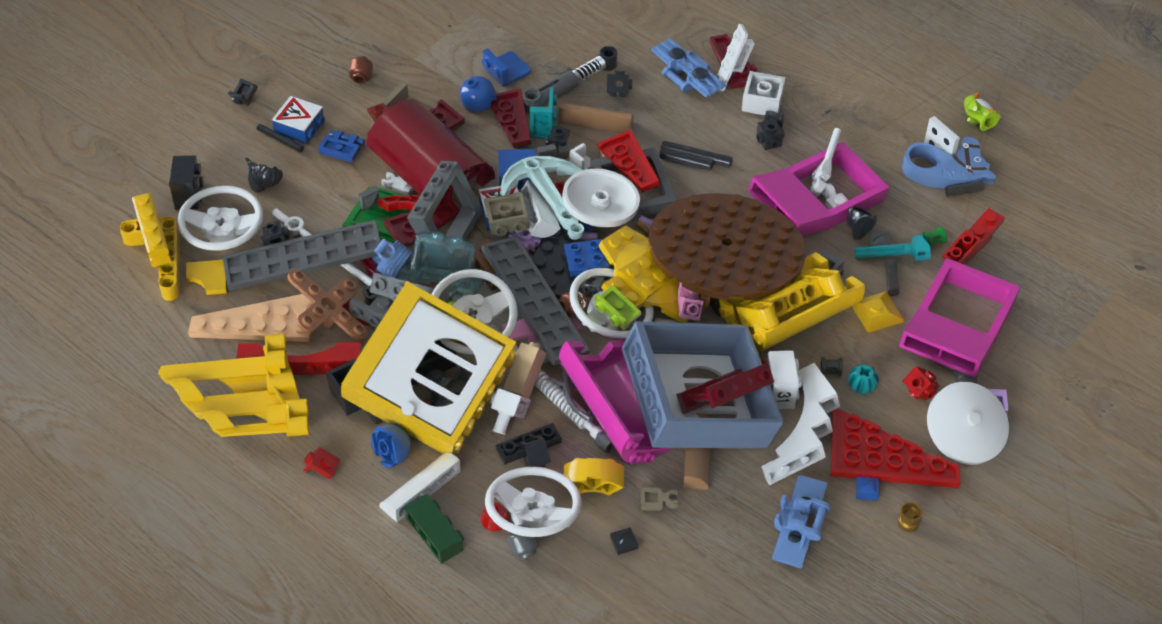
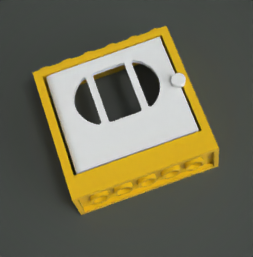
[341,281,517,454]

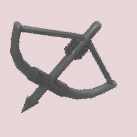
[544,368,592,421]

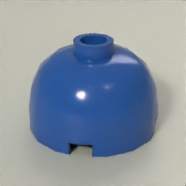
[459,76,497,113]
[371,424,411,467]

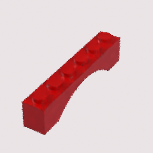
[236,342,362,375]

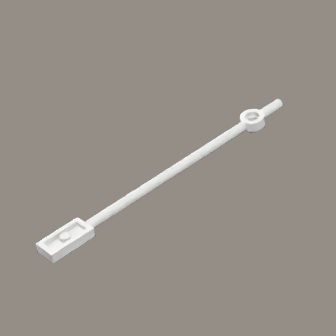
[272,208,395,301]

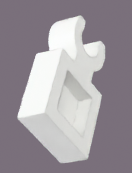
[381,172,414,196]

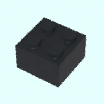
[169,155,204,210]

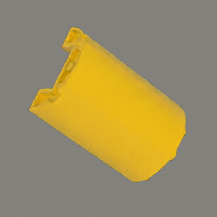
[719,252,865,353]

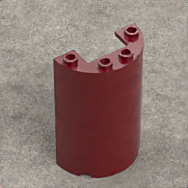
[366,99,495,210]

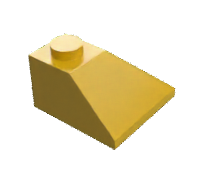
[852,291,904,333]

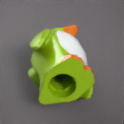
[964,92,1001,131]

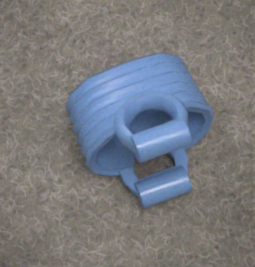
[372,239,413,278]

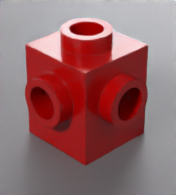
[902,366,940,400]

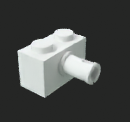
[490,388,531,435]

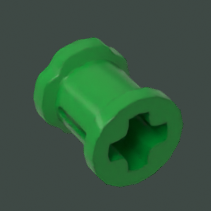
[922,226,947,248]

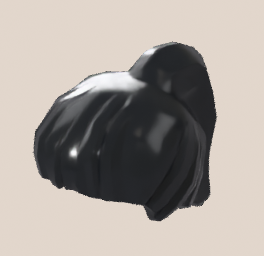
[245,157,283,192]
[847,205,877,240]

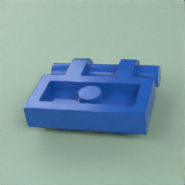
[318,130,365,163]

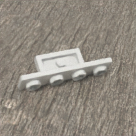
[716,24,754,91]

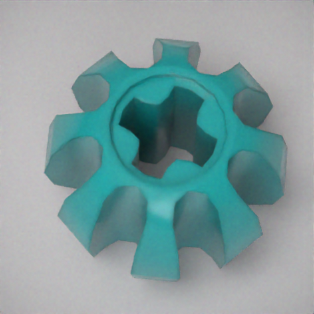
[848,364,879,395]

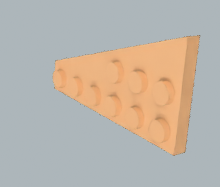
[188,294,311,342]

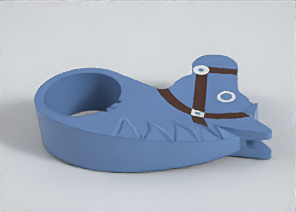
[902,137,996,189]

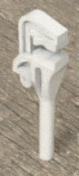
[809,128,841,198]

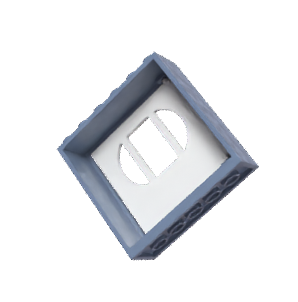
[622,321,783,448]

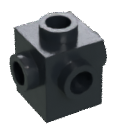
[607,71,632,97]
[756,118,785,150]
[261,220,291,246]

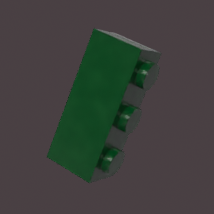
[405,494,464,564]

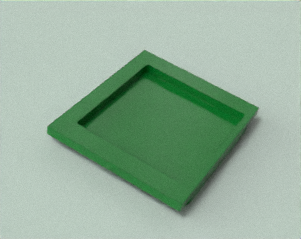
[342,187,411,244]

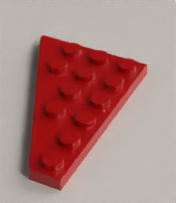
[830,408,961,488]

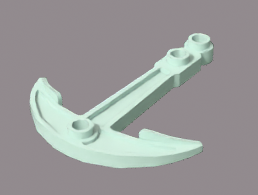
[501,156,584,240]

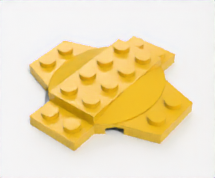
[599,226,710,323]

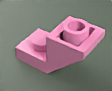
[677,282,703,321]

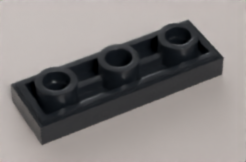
[496,423,562,465]

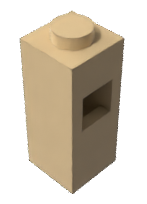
[503,342,546,399]

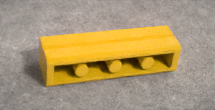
[132,193,171,267]

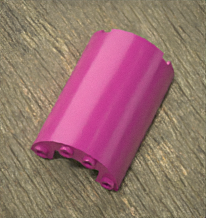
[559,341,674,464]

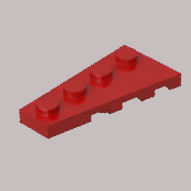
[597,129,660,192]

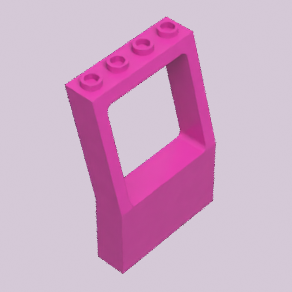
[748,142,889,236]
[899,258,1020,378]

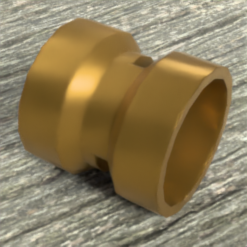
[898,502,922,532]

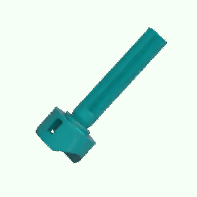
[855,235,931,261]

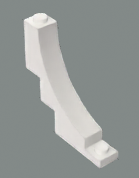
[761,363,840,485]

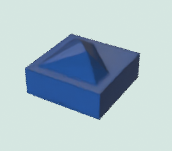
[856,477,879,500]

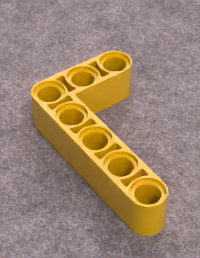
[120,216,180,301]

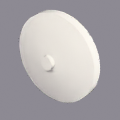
[562,169,640,227]
[927,382,1009,465]

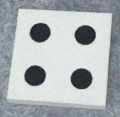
[924,116,960,156]

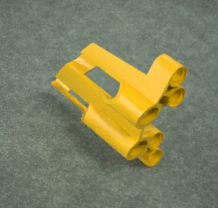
[158,333,310,437]

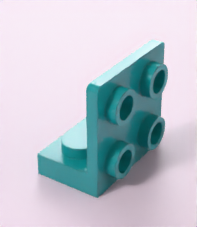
[530,87,557,139]

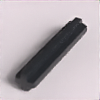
[659,148,713,170]

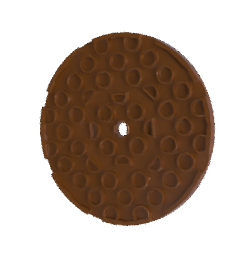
[648,193,806,300]

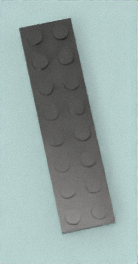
[222,220,383,291]
[481,236,590,366]

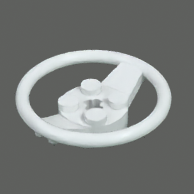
[177,186,263,251]
[570,268,654,339]
[431,269,518,355]
[485,467,581,537]

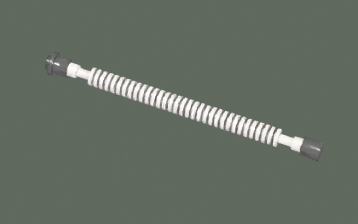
[447,289,615,453]

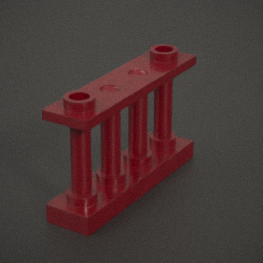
[676,363,774,414]

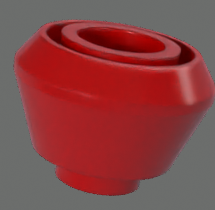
[480,503,510,531]

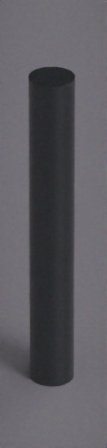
[256,124,304,152]

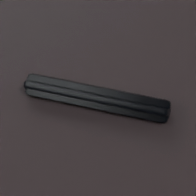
[661,141,733,167]

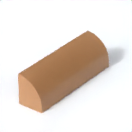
[559,103,634,133]
[683,413,712,490]

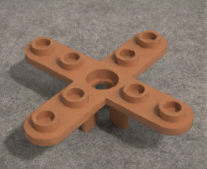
[288,269,368,341]

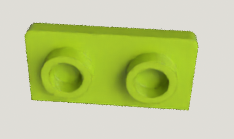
[595,285,641,330]

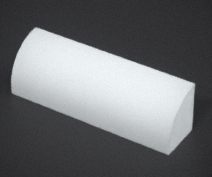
[520,180,560,238]
[380,452,461,522]

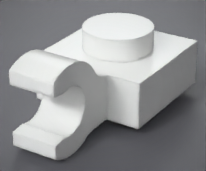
[822,183,849,209]

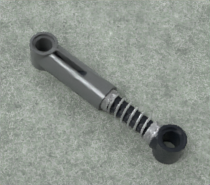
[523,46,618,114]

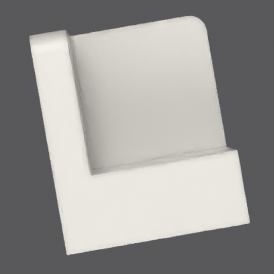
[570,143,591,170]

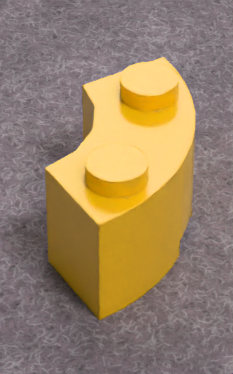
[563,458,624,496]

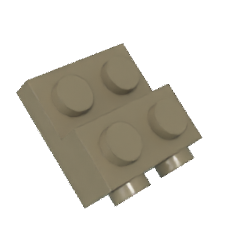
[484,192,530,236]

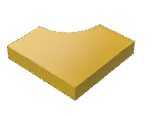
[186,259,227,295]

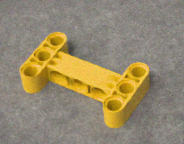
[736,268,845,329]

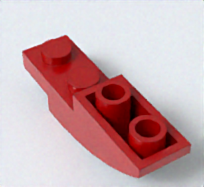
[942,208,1005,264]

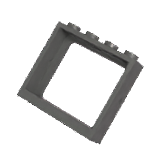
[588,147,677,223]
[407,161,483,267]

